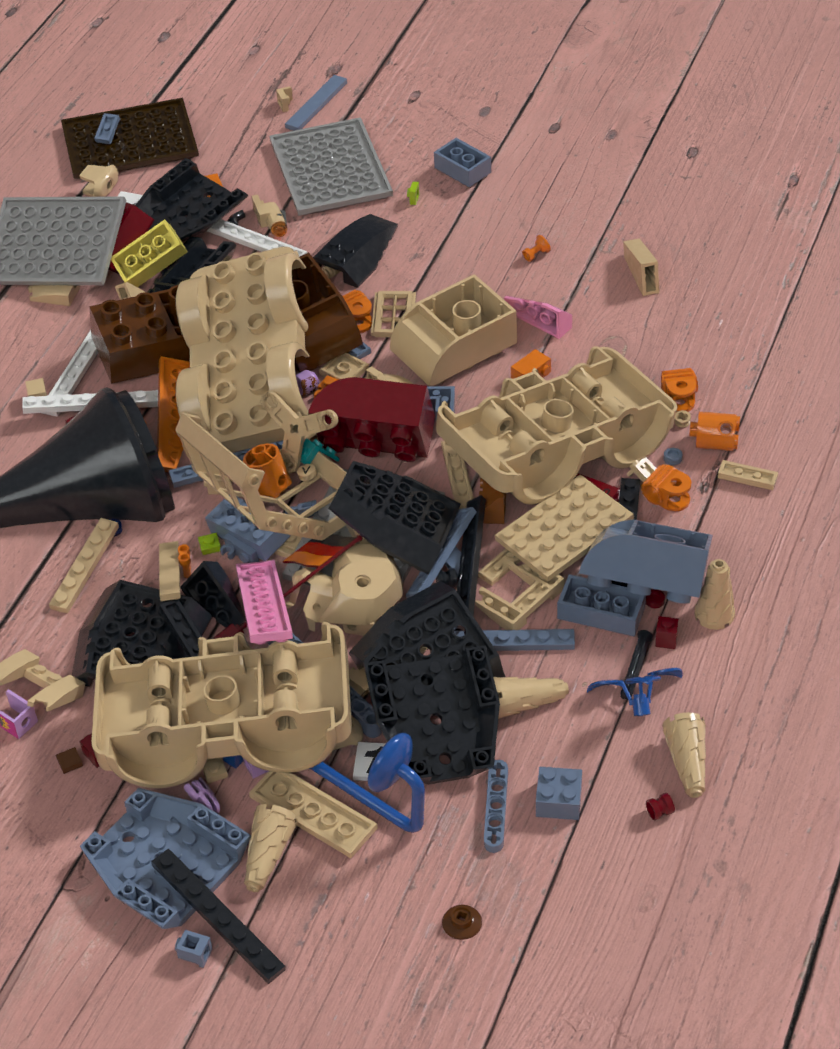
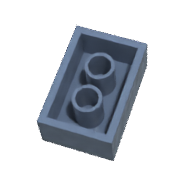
[434,138,491,187]

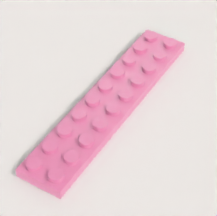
[236,560,293,645]

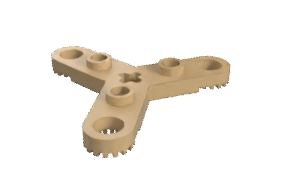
[260,392,338,474]

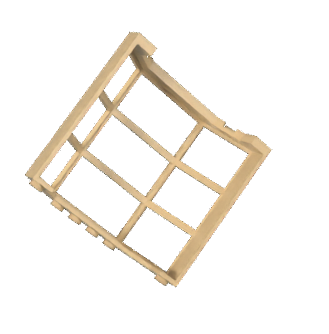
[175,413,347,540]

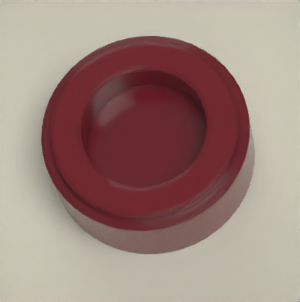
[646,589,665,609]

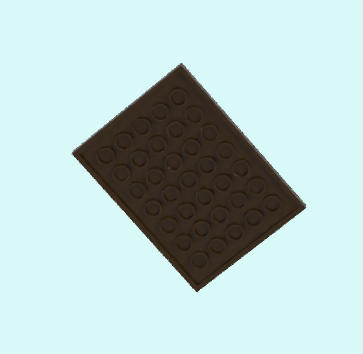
[61,97,199,179]

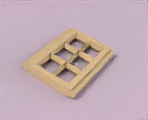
[371,291,416,337]

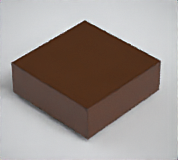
[56,747,83,774]

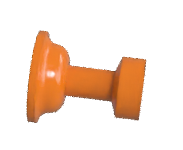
[522,235,551,262]

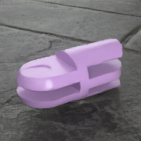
[184,777,220,814]

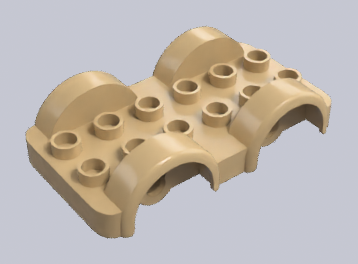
[176,247,309,452]
[436,346,677,505]
[92,622,352,788]

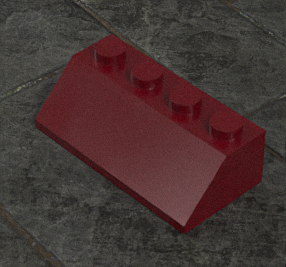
[108,202,154,274]

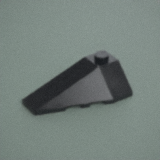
[180,561,246,628]

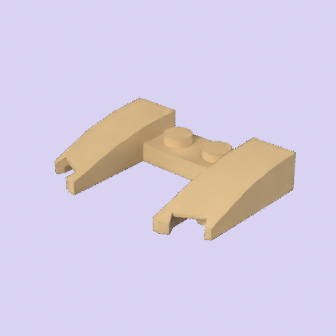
[28,285,81,306]
[475,561,565,630]
[0,649,85,711]

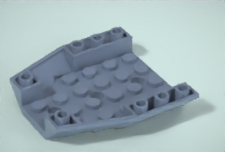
[80,788,251,929]

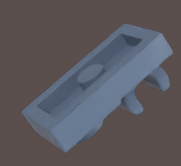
[94,113,120,144]
[220,534,259,563]

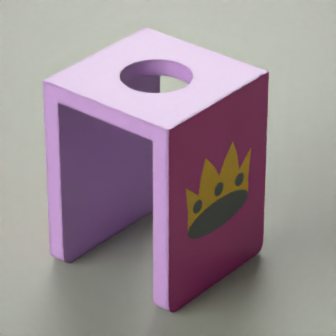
[0,689,38,739]

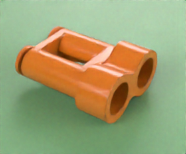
[178,544,191,578]

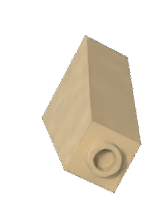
[623,238,659,296]

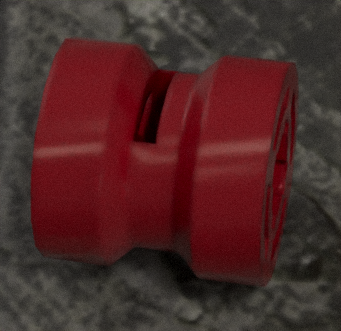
[646,793,675,821]

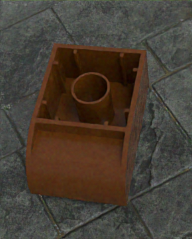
[292,252,363,373]
[89,285,190,384]

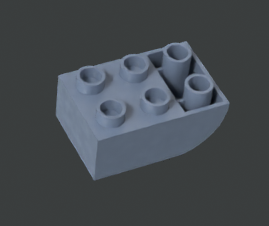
[579,520,713,604]

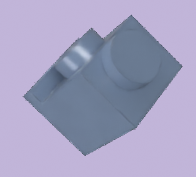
[175,930,213,968]

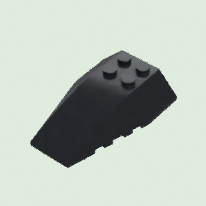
[311,214,398,288]
[147,236,236,293]

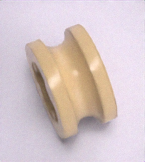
[674,410,691,428]

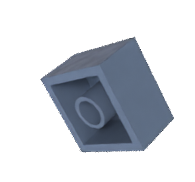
[536,767,582,820]

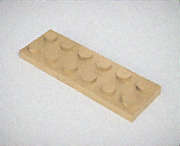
[249,771,378,858]

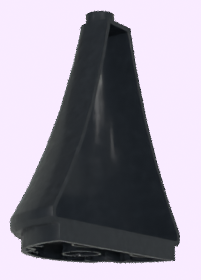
[0,387,175,528]

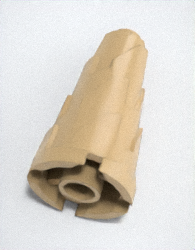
[695,559,735,630]
[494,677,569,719]
[662,712,706,798]
[244,804,298,892]

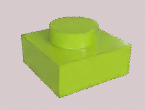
[407,181,420,205]
[198,533,221,555]

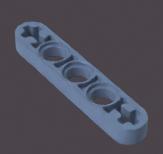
[484,760,508,853]

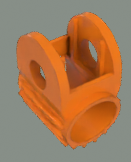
[343,289,372,333]
[661,368,698,412]
[641,464,692,512]

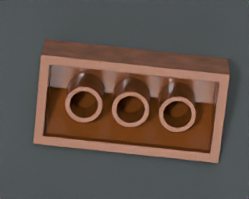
[479,477,507,524]

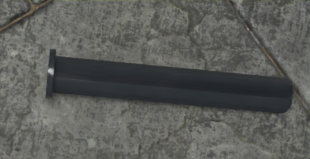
[620,630,653,700]

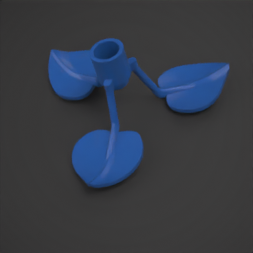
[587,668,683,716]

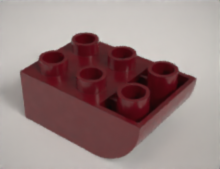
[308,377,435,462]

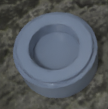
[664,448,683,466]

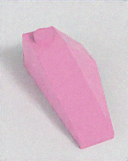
[504,296,572,339]

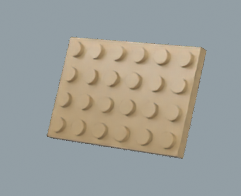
[495,474,634,582]

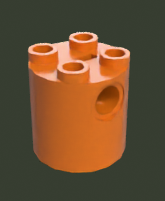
[689,411,740,451]
[243,443,292,498]

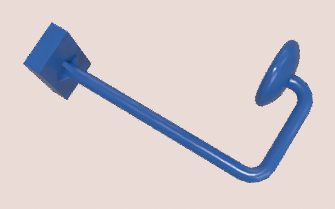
[223,733,425,833]

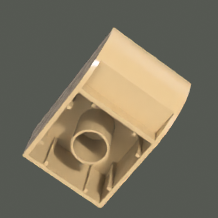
[390,274,517,386]

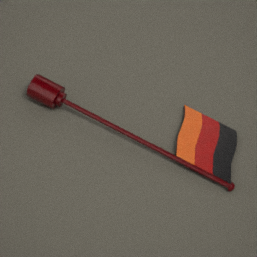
[212,534,363,639]

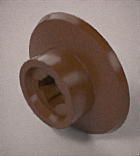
[442,905,482,940]

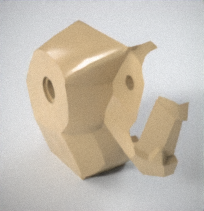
[285,544,403,631]

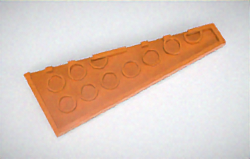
[157,356,190,473]

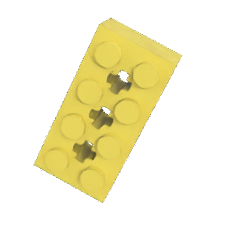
[111,219,188,287]

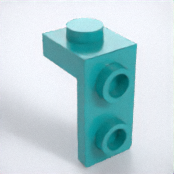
[300,438,340,464]

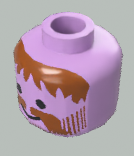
[296,370,319,396]

